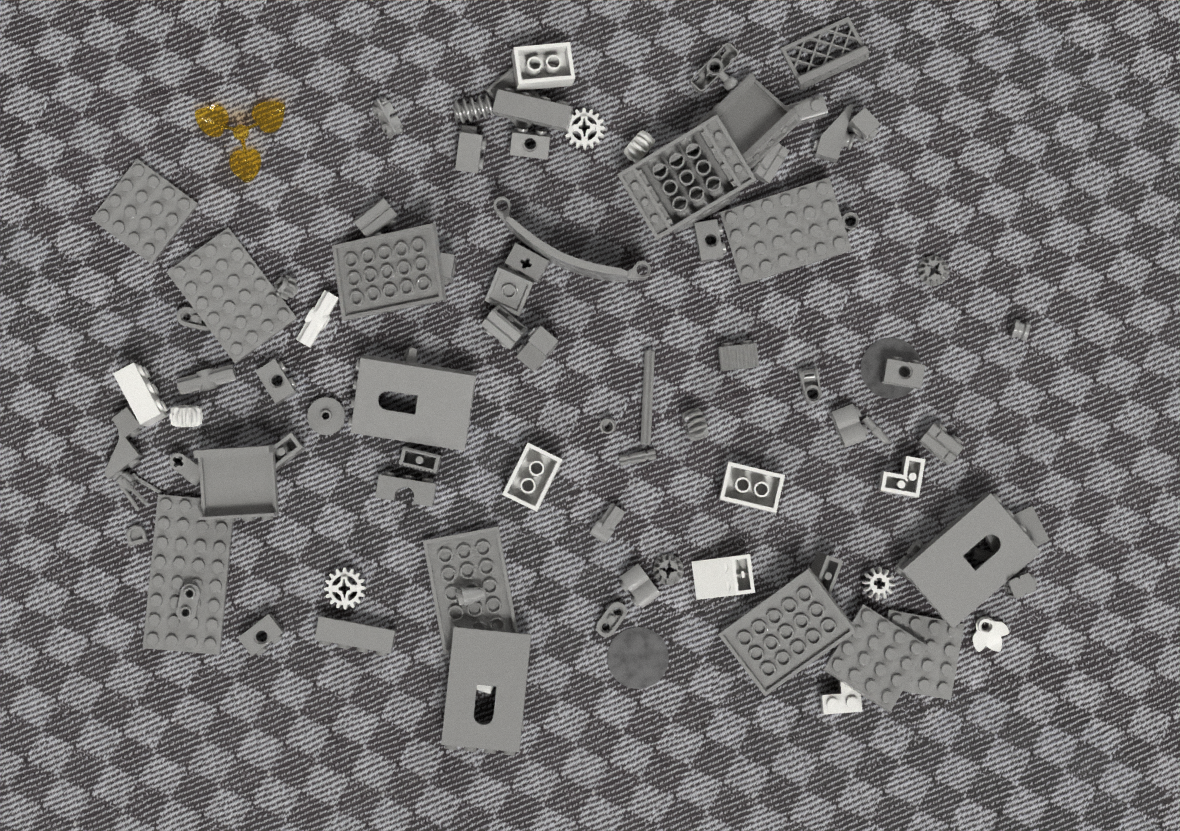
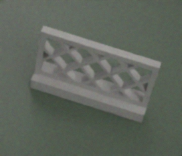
[780,16,869,91]

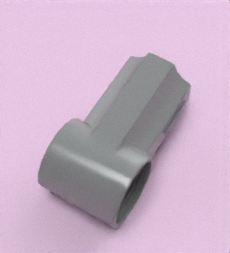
[590,504,625,544]

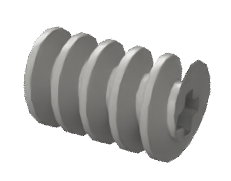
[453,94,494,125]

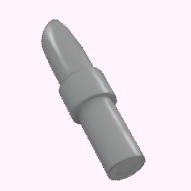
[862,416,891,444]

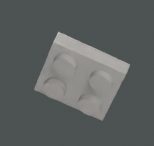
[484,265,534,316]

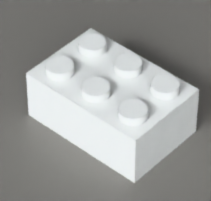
[511,42,575,91]
[113,363,168,427]
[502,443,563,512]
[718,462,785,513]

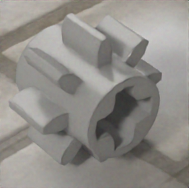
[274,275,298,300]

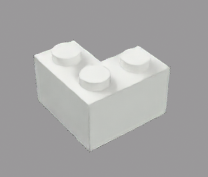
[878,456,926,498]
[820,680,862,715]

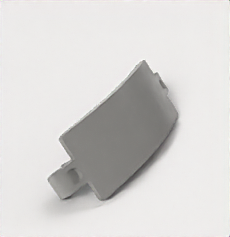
[493,197,651,283]

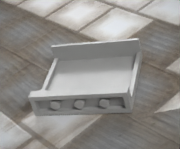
[697,73,801,169]
[194,445,279,523]

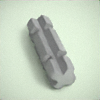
[619,449,657,466]

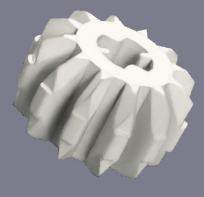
[624,130,655,163]
[170,405,203,427]
[862,567,895,600]

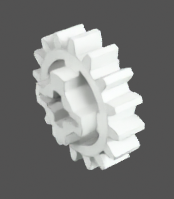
[565,108,605,150]
[324,568,367,609]

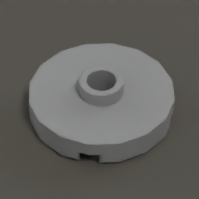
[307,397,346,436]

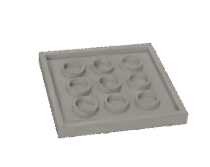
[91,159,199,265]
[823,604,929,712]
[886,609,965,700]

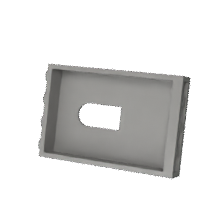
[348,355,477,451]
[900,492,1041,628]
[441,627,532,756]

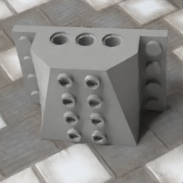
[617,115,757,241]

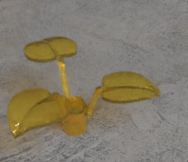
[195,101,285,183]

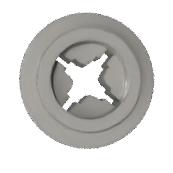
[918,255,949,286]
[653,554,684,585]

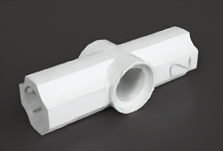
[296,290,339,348]

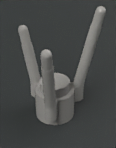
[117,471,162,511]

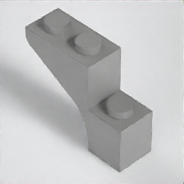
[105,407,144,480]

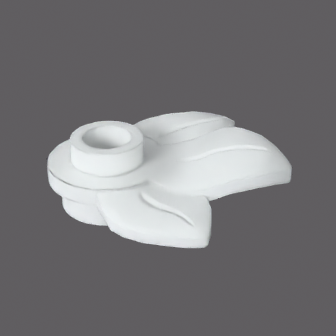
[972,616,1010,652]

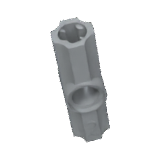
[177,364,237,395]

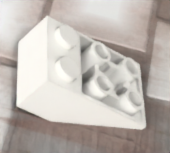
[691,554,755,600]

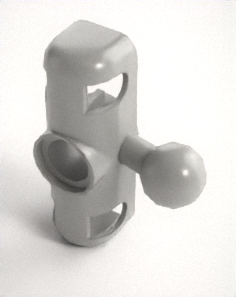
[691,43,739,93]

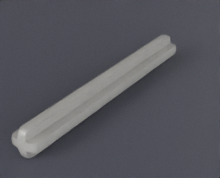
[640,350,655,445]

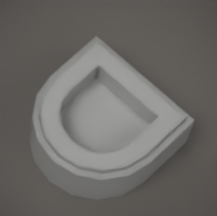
[126,525,149,546]

